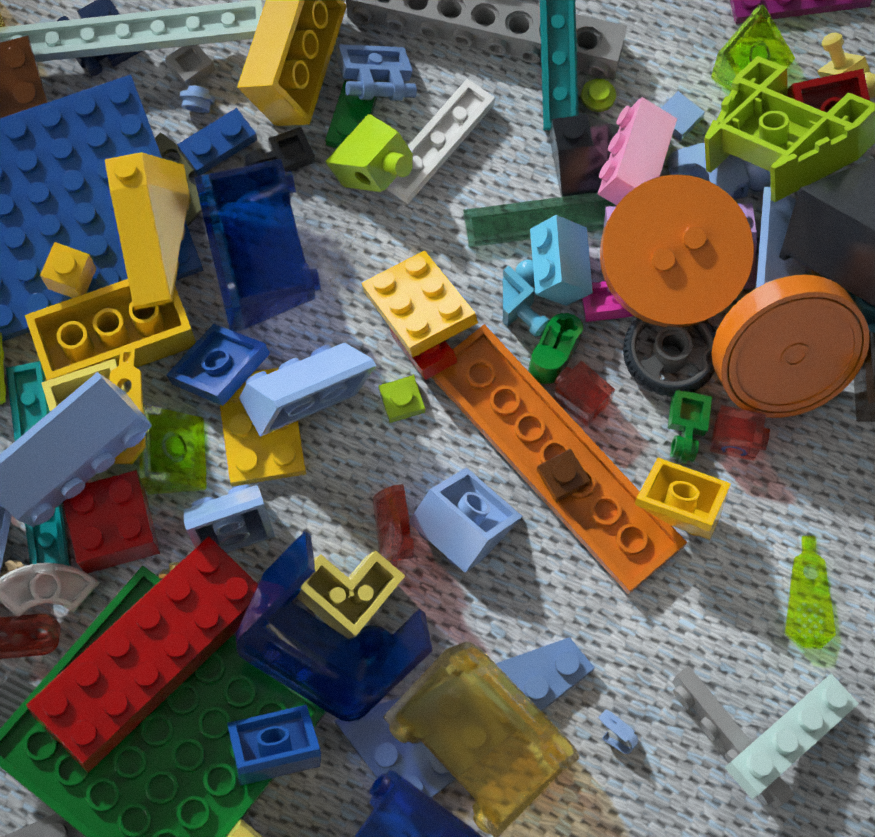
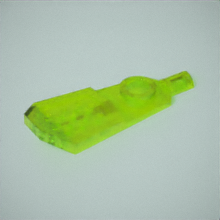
[784,536,836,650]

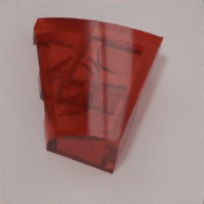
[372,484,414,568]

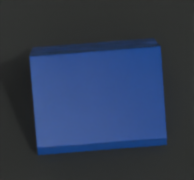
[227,705,321,786]

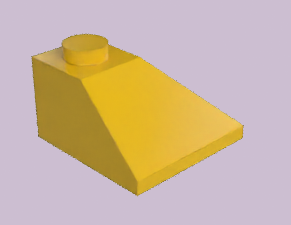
[635,458,731,540]

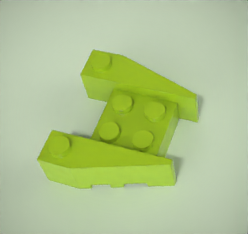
[704,56,875,202]

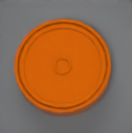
[600,175,754,328]
[712,275,870,418]

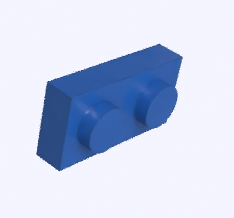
[177,108,257,177]

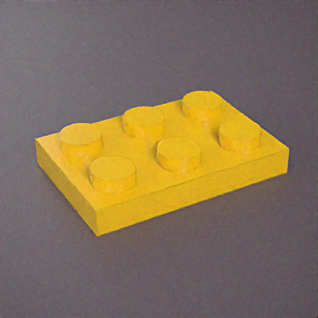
[361,250,478,358]
[220,367,306,486]

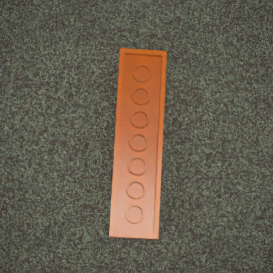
[431,324,687,595]

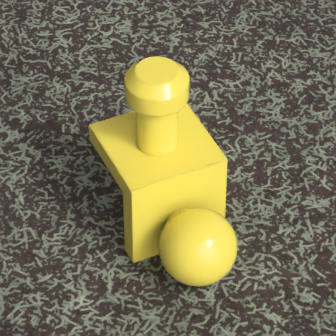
[817,33,875,99]

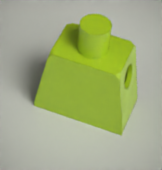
[325,114,413,192]

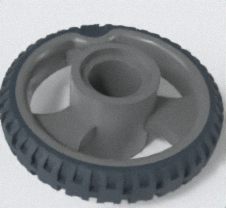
[623,317,716,397]

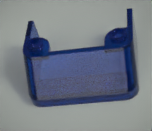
[236,531,433,721]

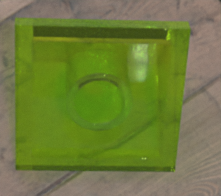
[711,5,796,91]
[139,404,207,495]

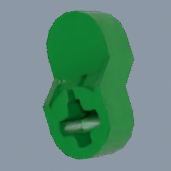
[528,313,584,384]

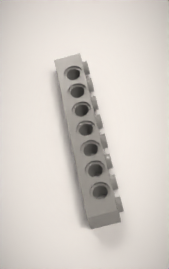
[346,0,627,79]

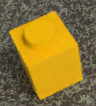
[40,242,97,298]

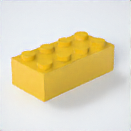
[237,0,347,126]
[25,279,196,381]

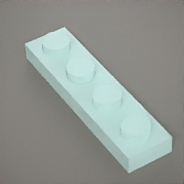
[724,673,859,800]

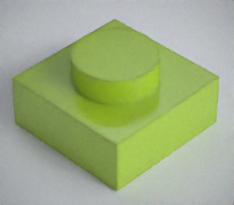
[378,375,425,423]

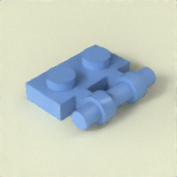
[335,44,417,101]

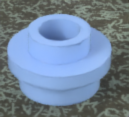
[179,85,215,113]

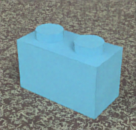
[530,215,593,306]

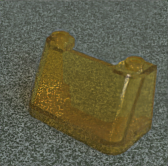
[383,642,580,837]

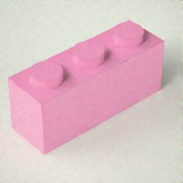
[598,97,677,205]

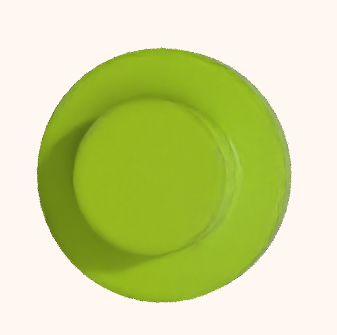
[581,78,616,112]

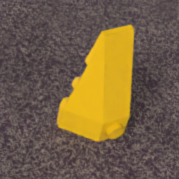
[105,152,191,310]

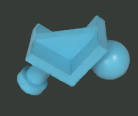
[502,259,550,337]

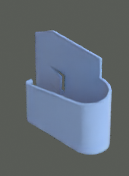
[598,709,638,754]

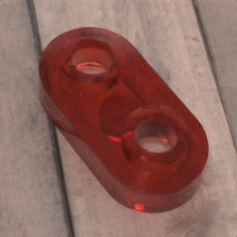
[0,614,61,659]

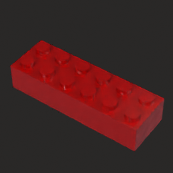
[26,536,265,773]

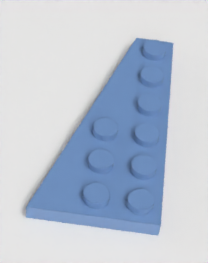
[334,637,595,818]

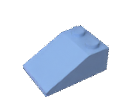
[184,484,275,553]

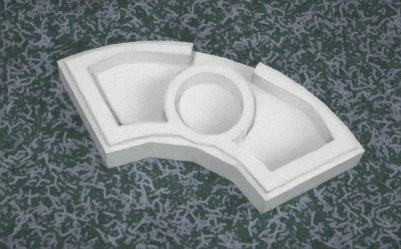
[0,563,100,617]

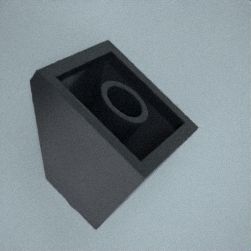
[550,114,619,202]

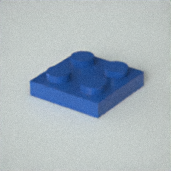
[166,324,270,406]

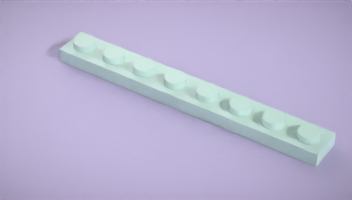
[0,0,263,62]

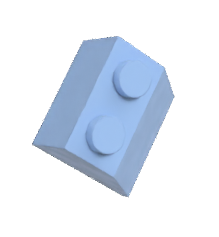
[408,468,523,573]

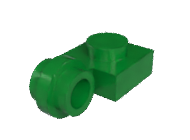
[667,389,712,464]

